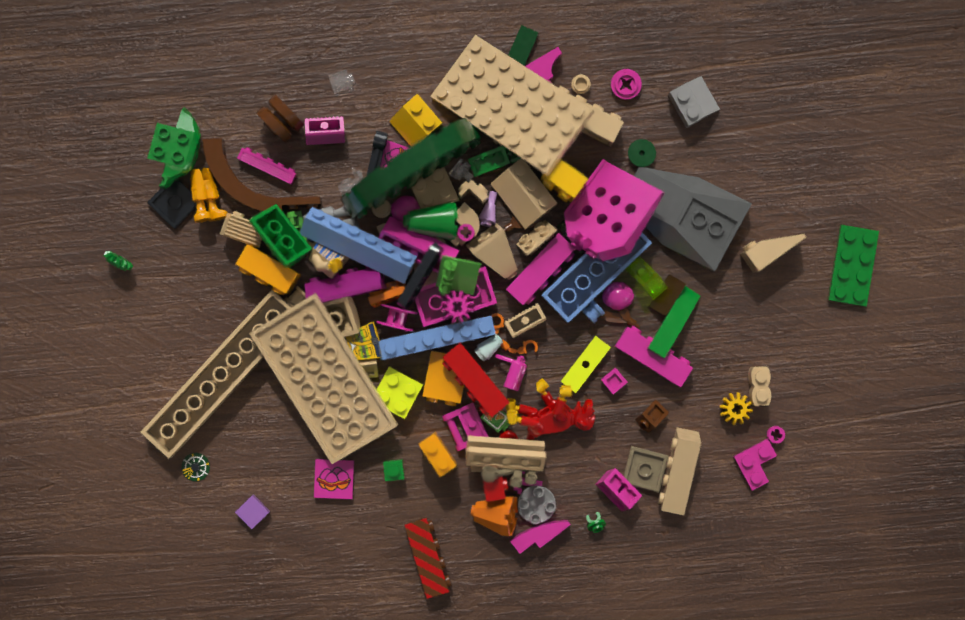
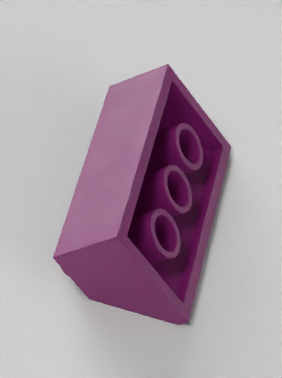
[305,266,387,303]

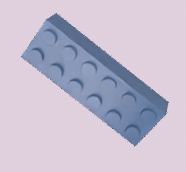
[541,229,652,323]

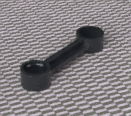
[366,130,388,176]

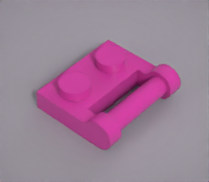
[442,402,489,451]

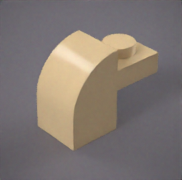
[450,202,480,247]

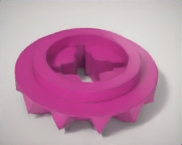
[611,69,642,100]

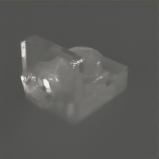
[338,167,364,195]

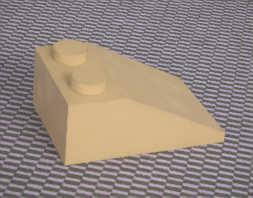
[740,234,806,273]

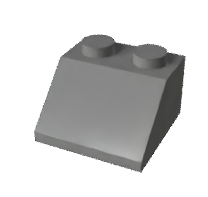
[668,76,720,128]

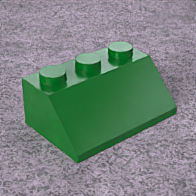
[248,204,312,268]

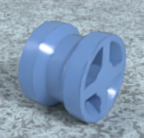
[581,300,605,324]

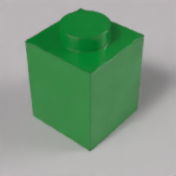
[383,459,405,481]

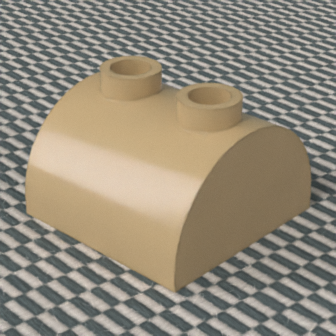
[323,296,360,337]

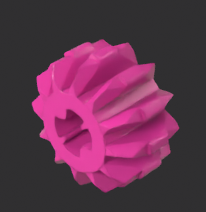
[441,291,474,323]

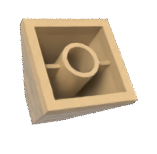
[466,223,518,280]

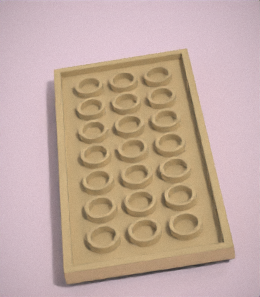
[430,35,594,175]
[249,293,398,464]

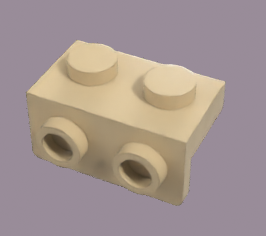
[458,180,488,204]

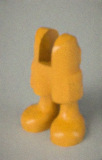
[190,168,228,223]

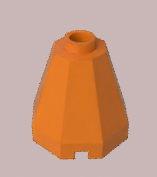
[471,496,518,536]

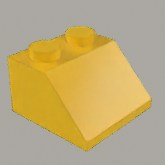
[389,94,443,146]

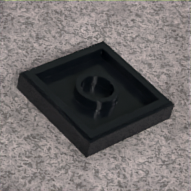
[147,179,197,229]

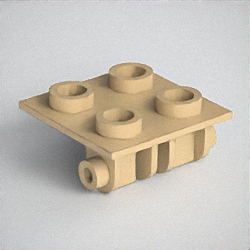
[516,220,557,256]

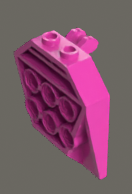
[564,159,664,261]

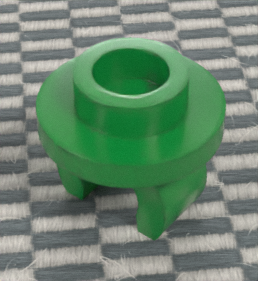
[586,512,606,533]

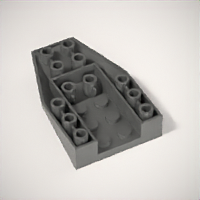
[632,167,752,272]

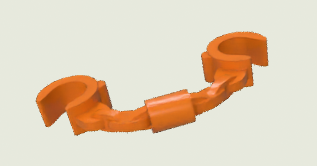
[491,313,538,354]

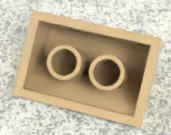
[490,158,557,229]

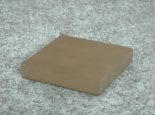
[623,446,668,493]

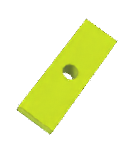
[561,336,611,393]

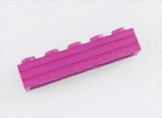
[237,147,297,185]

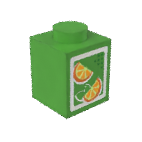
[480,410,510,432]

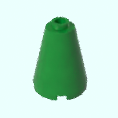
[403,202,458,241]

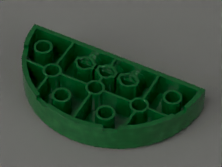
[341,118,482,219]

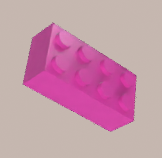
[415,267,497,327]

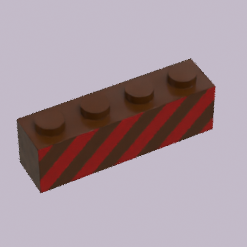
[404,516,452,599]

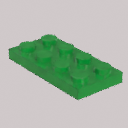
[828,225,879,307]

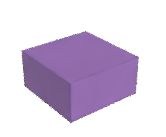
[235,495,270,529]

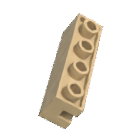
[465,436,546,471]

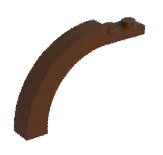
[202,138,322,213]

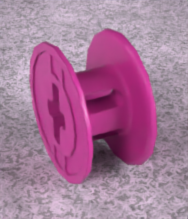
[376,304,418,332]

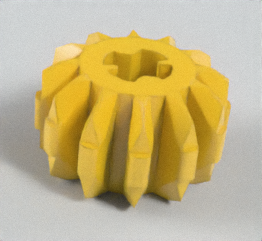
[719,392,753,425]

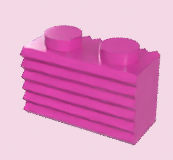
[305,116,345,145]

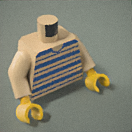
[306,239,350,279]

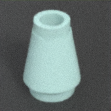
[474,334,503,361]

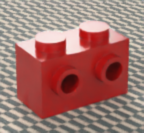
[483,476,508,502]

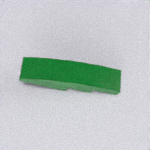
[468,146,521,177]
[647,286,701,359]

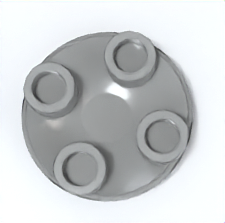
[518,486,556,524]

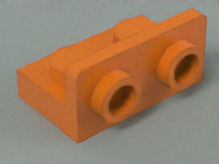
[368,280,407,308]

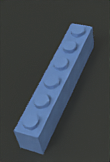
[300,207,417,284]
[377,316,496,360]

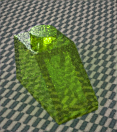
[625,256,668,300]

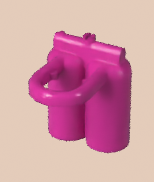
[495,354,527,391]

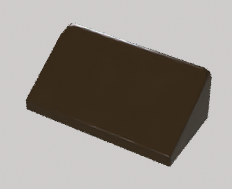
[649,274,686,316]

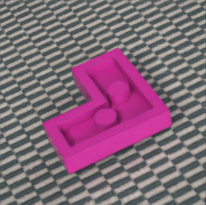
[733,439,777,491]

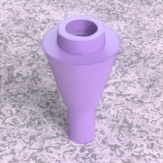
[478,191,497,227]

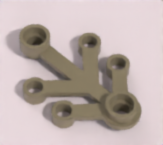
[481,466,540,487]

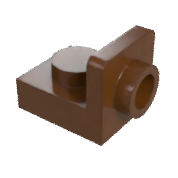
[635,399,669,433]

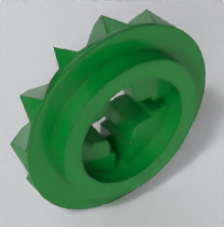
[103,251,133,271]

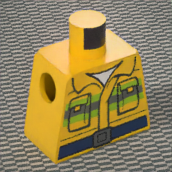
[346,322,380,360]

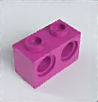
[595,468,642,512]

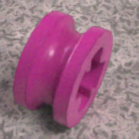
[457,224,475,242]
[767,426,785,443]

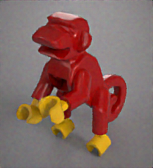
[498,378,595,440]

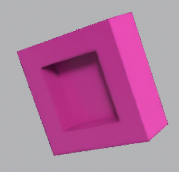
[601,367,628,394]

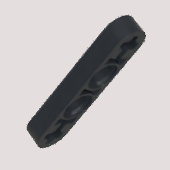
[397,243,444,310]

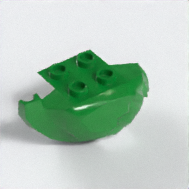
[147,107,201,189]

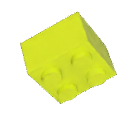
[377,367,424,419]

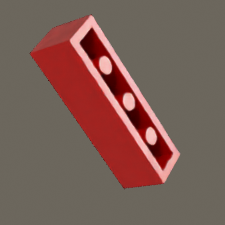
[442,343,510,417]

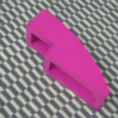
[510,520,570,554]

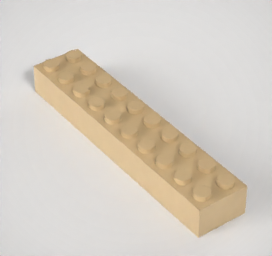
[141,290,292,458]

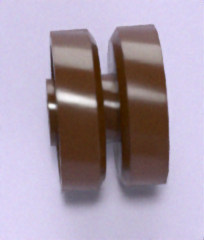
[256,94,305,143]

